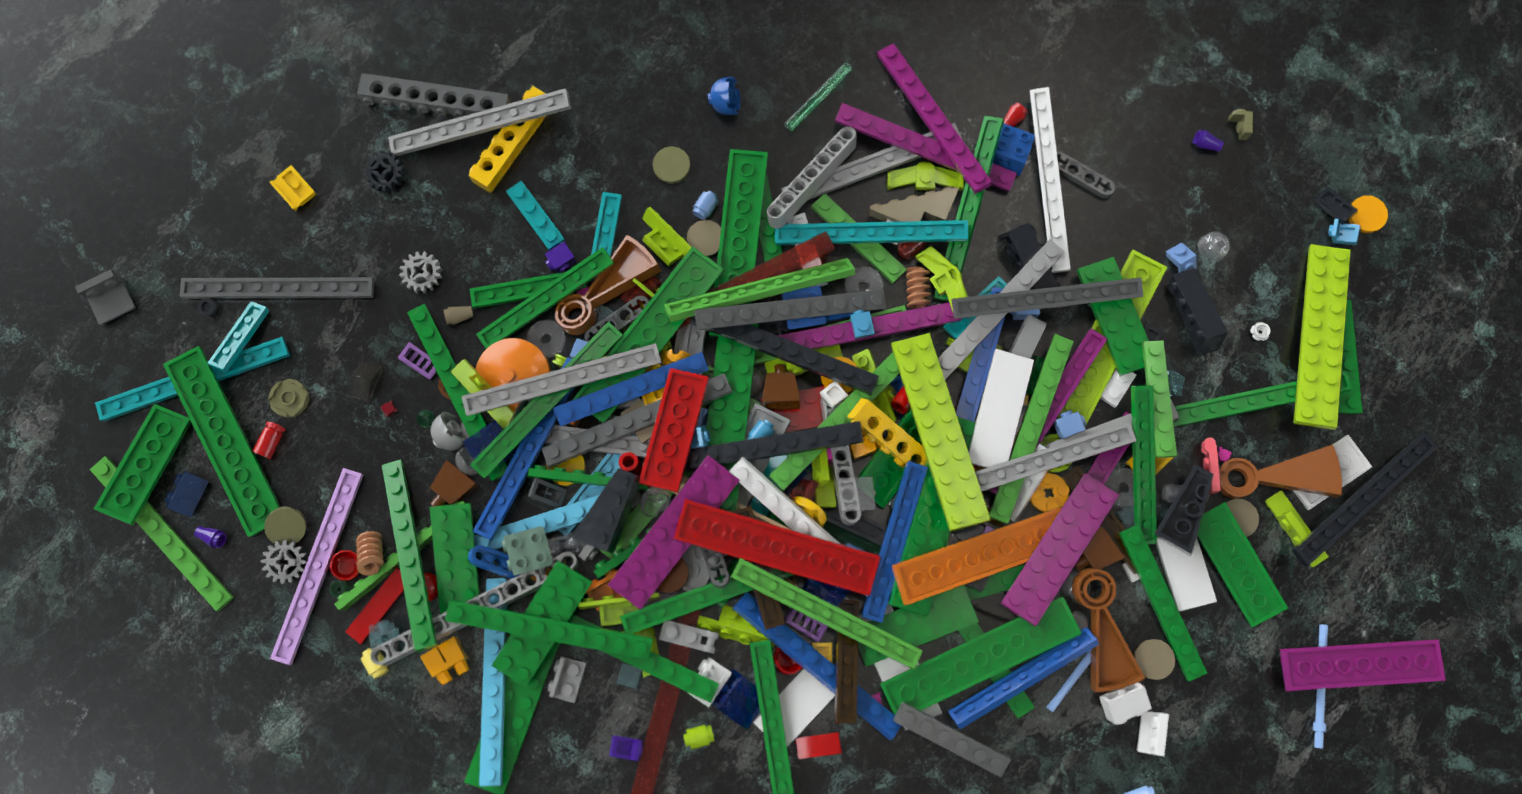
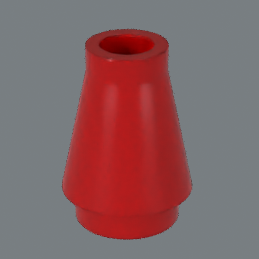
[1004,103,1027,127]

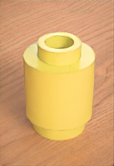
[361,647,389,679]

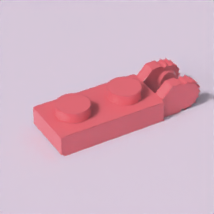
[1201,437,1221,494]

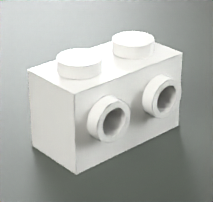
[1099,682,1152,725]

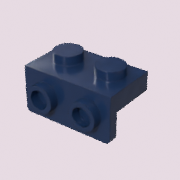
[164,471,209,517]

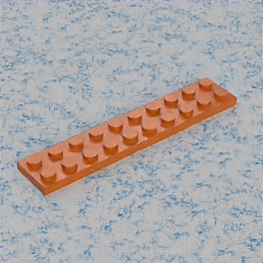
[891,506,1063,605]

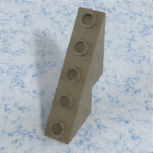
[869,186,959,222]

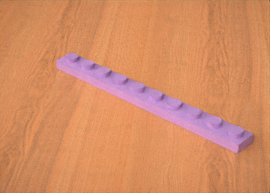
[270,468,364,665]

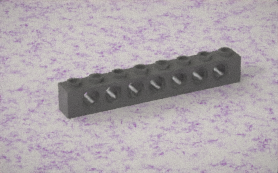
[357,73,511,118]

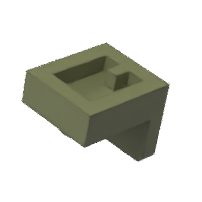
[1228,109,1253,140]

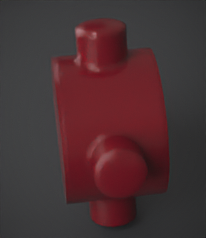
[380,400,398,417]

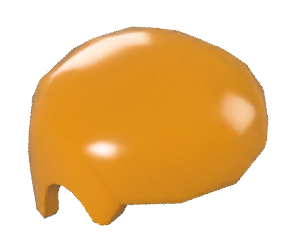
[660,349,692,366]

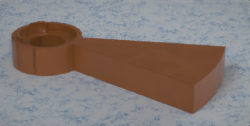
[555,235,661,335]
[1219,445,1342,499]
[1072,568,1145,692]

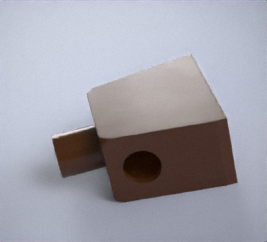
[762,364,800,410]
[430,460,479,506]
[1074,526,1125,572]

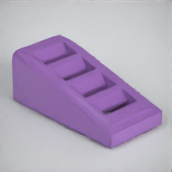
[398,342,437,380]
[784,608,828,643]

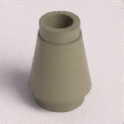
[444,306,473,325]

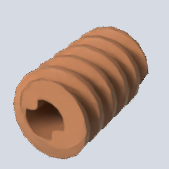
[906,267,931,309]
[356,531,383,576]

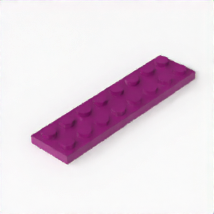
[608,455,740,610]
[1000,473,1119,627]
[1280,639,1446,691]

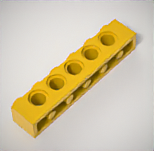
[469,86,546,193]
[847,398,927,468]

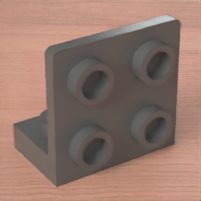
[75,269,136,325]

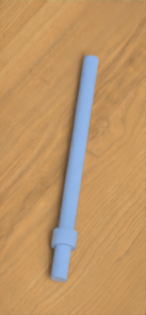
[1313,624,1328,748]

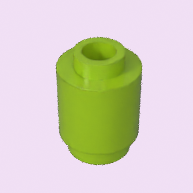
[683,724,714,750]

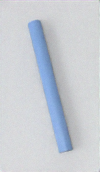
[1046,650,1091,712]

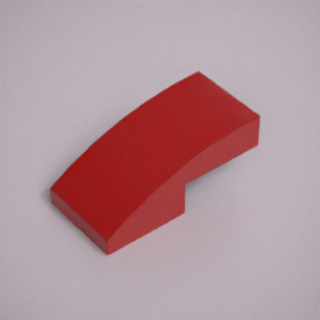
[796,732,842,759]

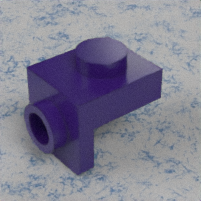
[609,735,643,761]

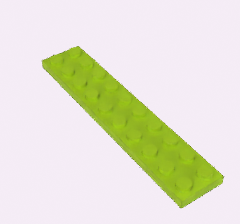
[1294,244,1350,430]
[1056,250,1167,427]
[891,333,990,532]

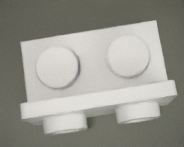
[688,657,732,707]
[1137,711,1169,756]

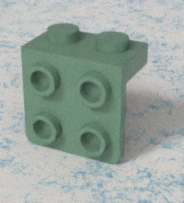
[502,526,553,576]

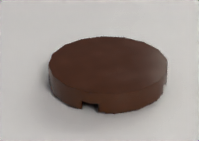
[657,557,689,593]

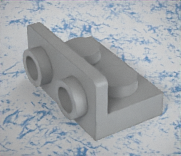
[548,657,587,703]

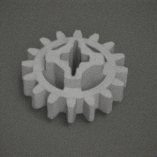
[399,252,442,293]
[261,540,307,584]

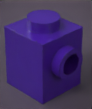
[545,242,577,273]

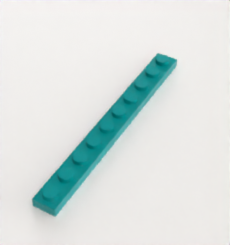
[775,220,968,245]
[95,337,290,422]

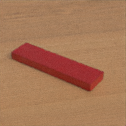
[345,567,404,644]

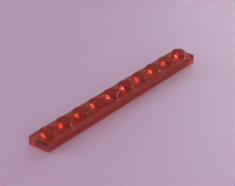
[678,231,835,330]
[631,608,702,794]

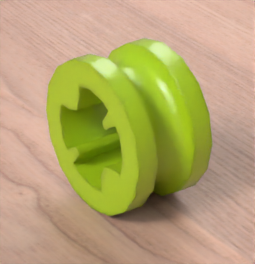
[552,354,567,368]

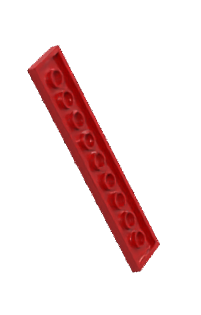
[673,499,880,596]

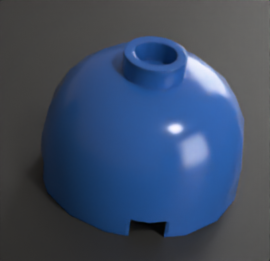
[708,77,740,115]

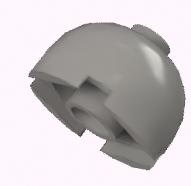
[430,412,470,451]

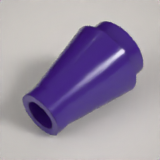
[1193,130,1223,152]
[194,526,227,549]

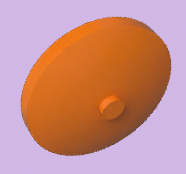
[475,338,551,411]

